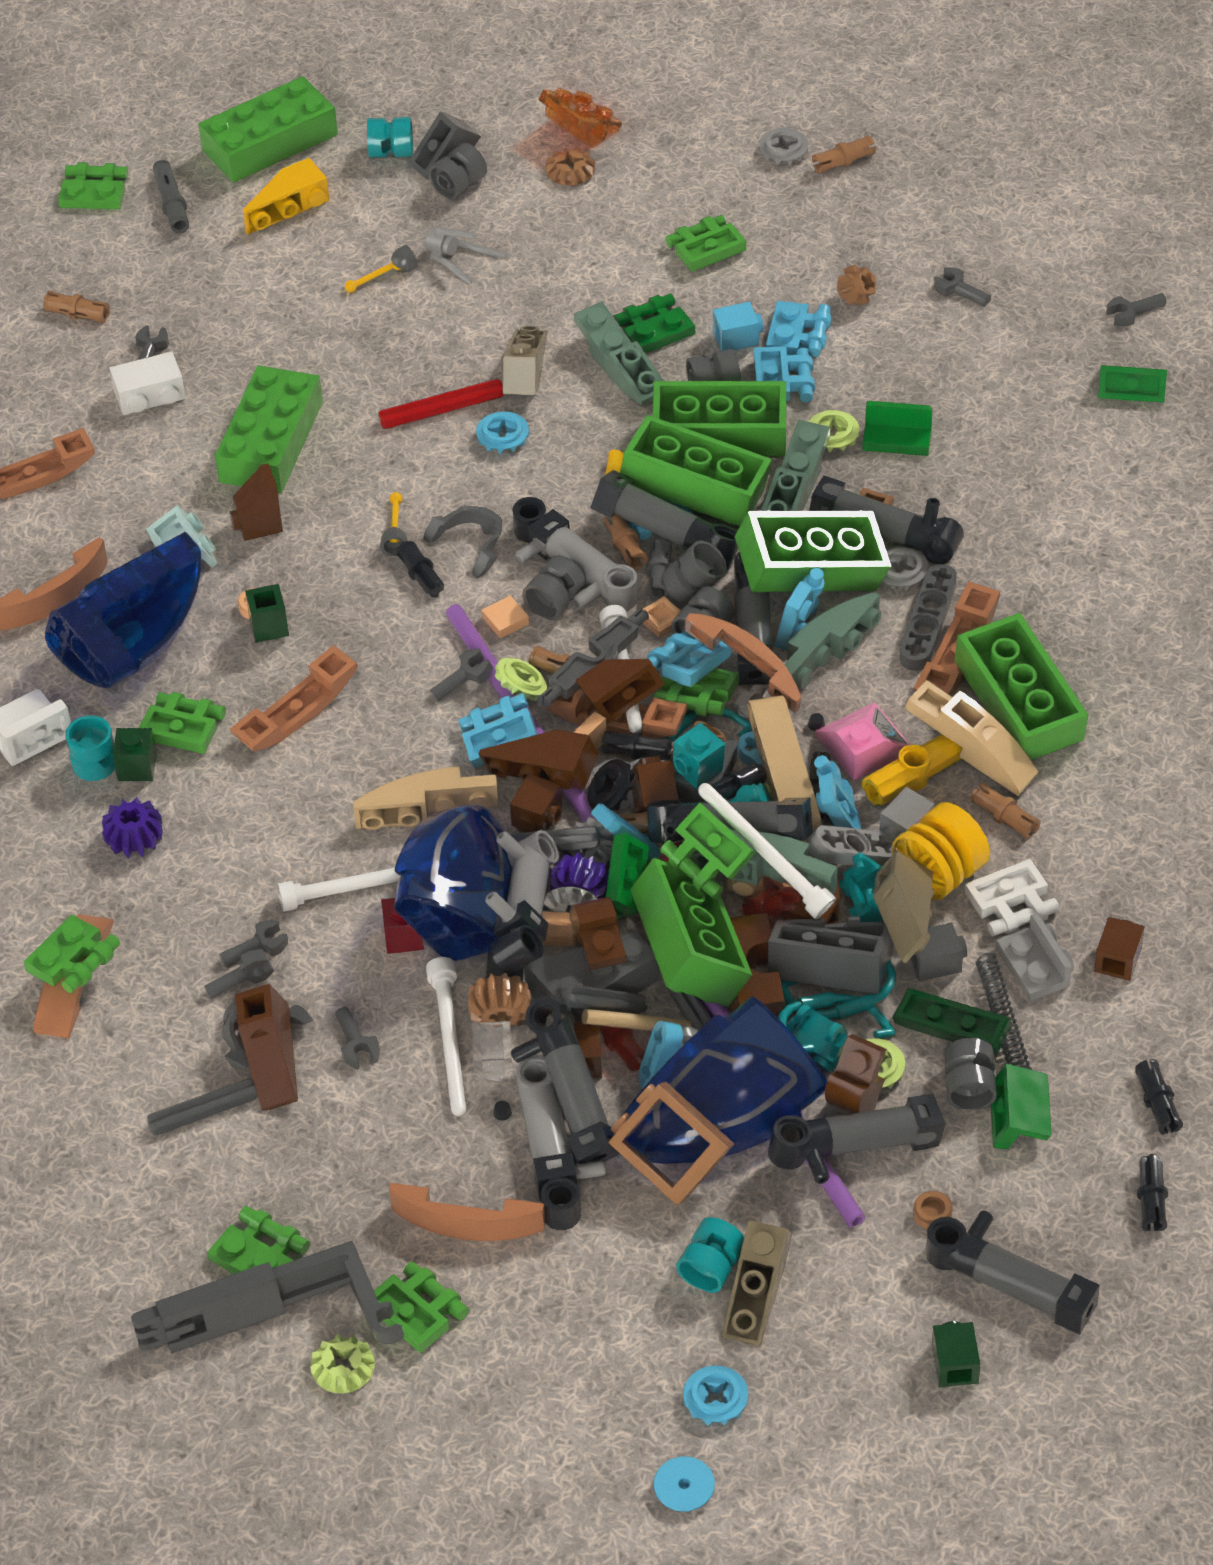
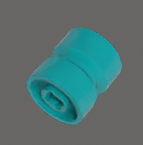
[367,117,413,158]
[65,716,115,781]
[676,1217,744,1293]

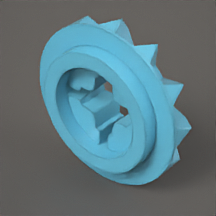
[476,411,529,454]
[683,1365,748,1426]

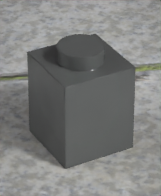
[910,922,967,982]

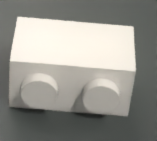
[109,351,186,415]

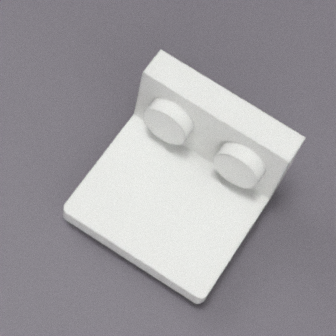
[0,689,71,766]

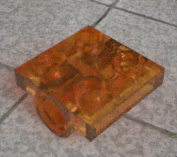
[539,88,622,148]

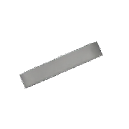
[806,825,893,867]

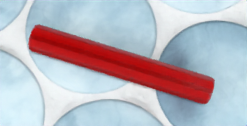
[378,378,504,429]

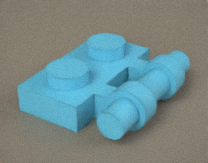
[766,301,832,357]
[754,346,816,403]
[774,568,825,651]
[647,631,731,687]
[458,693,537,768]
[814,755,861,829]

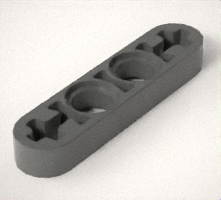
[900,564,957,671]

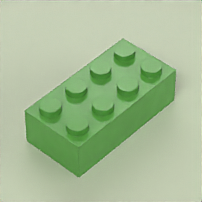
[198,76,338,183]
[215,365,323,493]
[653,381,786,456]
[620,415,772,526]
[735,511,891,592]
[954,613,1088,760]
[630,858,752,1007]

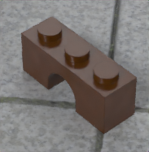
[729,913,785,1022]

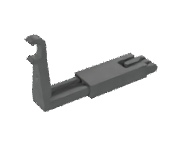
[131,1240,404,1353]

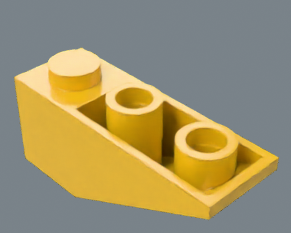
[242,158,330,235]

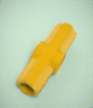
[862,734,963,806]

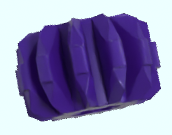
[102,797,163,858]
[550,852,609,911]

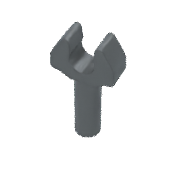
[934,267,991,307]
[1106,293,1166,326]
[135,325,169,360]
[430,648,493,701]
[219,920,288,967]
[204,949,274,999]
[335,1007,380,1070]

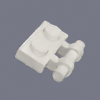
[965,859,1060,937]

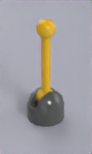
[345,245,418,293]
[380,492,408,556]

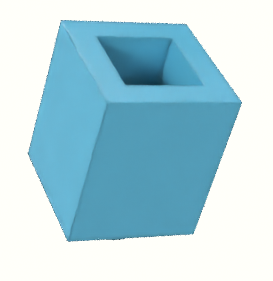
[713,301,764,351]

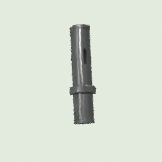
[153,160,189,233]

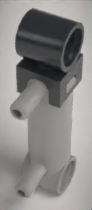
[512,497,638,611]
[485,830,559,974]
[517,1056,606,1230]

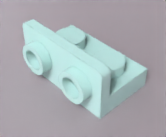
[146,505,218,579]

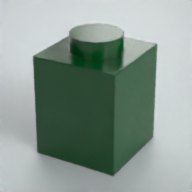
[245,584,289,643]
[113,728,157,781]
[932,1321,980,1387]

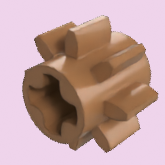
[837,264,876,306]

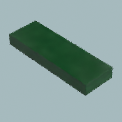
[892,987,1012,1055]

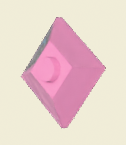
[815,702,910,781]

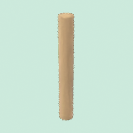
[582,1009,691,1031]

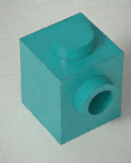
[672,722,725,789]

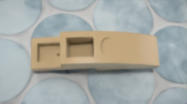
[904,680,1038,796]
[353,766,499,830]

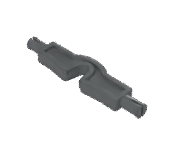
[537,607,649,708]

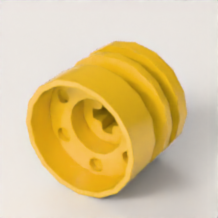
[892,802,990,900]

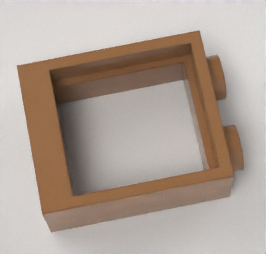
[608,1081,735,1206]

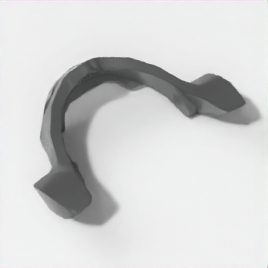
[423,505,503,578]
[222,1001,313,1070]

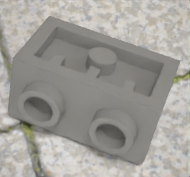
[996,913,1074,1002]

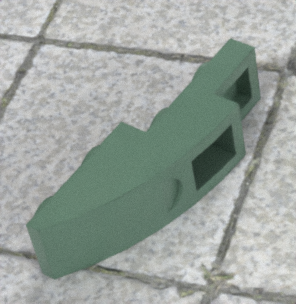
[574,301,664,405]
[761,420,831,511]
[784,592,881,689]
[691,830,837,895]

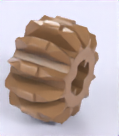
[468,973,531,1031]

